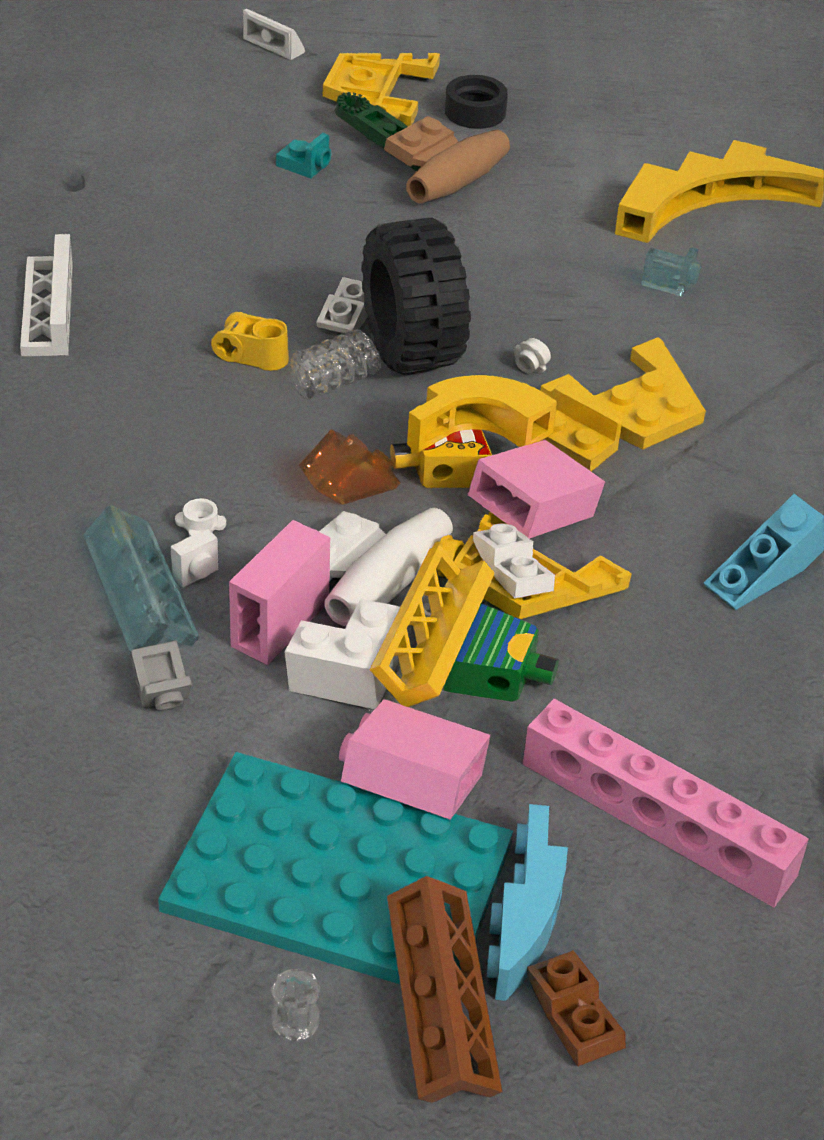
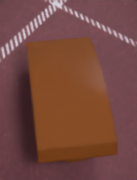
[527,950,626,1066]

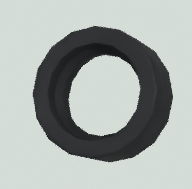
[445,75,508,129]

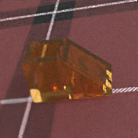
[299,429,401,505]

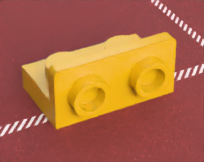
[542,385,622,472]

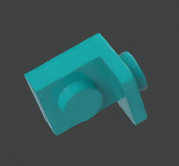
[276,133,332,179]

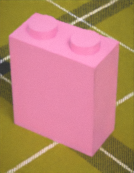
[468,440,605,539]
[229,520,330,665]
[339,699,491,820]

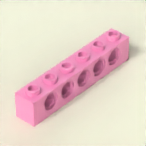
[523,699,809,908]

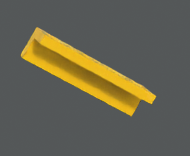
[369,545,495,707]

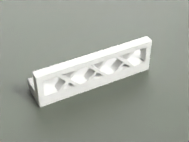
[20,234,73,356]

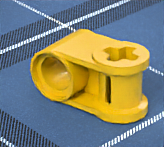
[211,312,289,371]

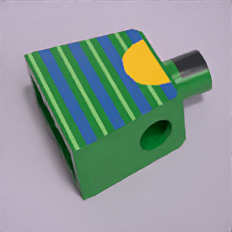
[444,603,559,702]

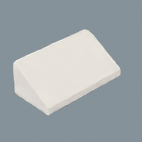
[243,9,305,60]

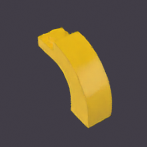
[407,375,557,453]

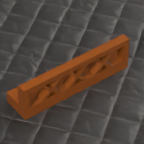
[387,876,502,1103]

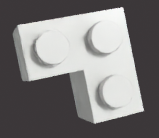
[285,599,400,709]

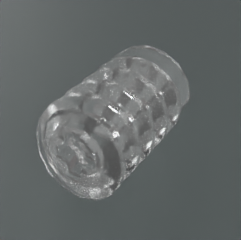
[291,329,381,400]

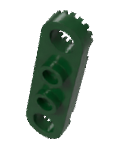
[335,92,421,171]

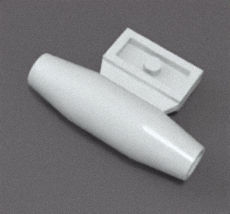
[319,508,453,626]

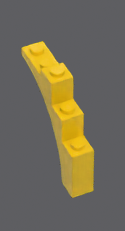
[615,140,824,243]

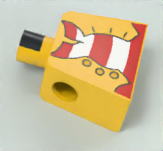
[390,429,492,488]

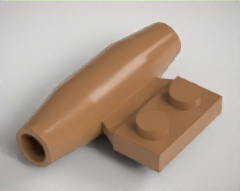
[384,116,510,203]

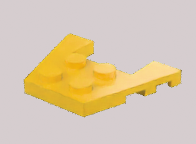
[323,53,440,126]
[540,337,706,449]
[454,512,632,619]

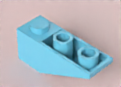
[704,494,824,610]

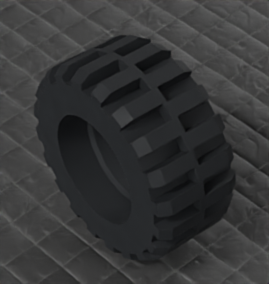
[361,217,471,374]

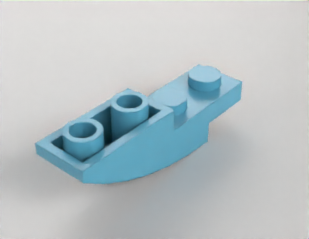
[487,804,568,1001]

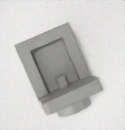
[130,641,192,710]

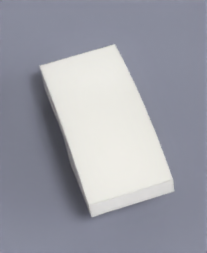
[316,277,368,335]
[473,524,555,598]

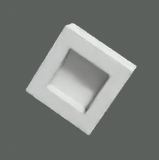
[171,529,218,588]

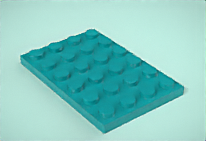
[158,752,513,985]

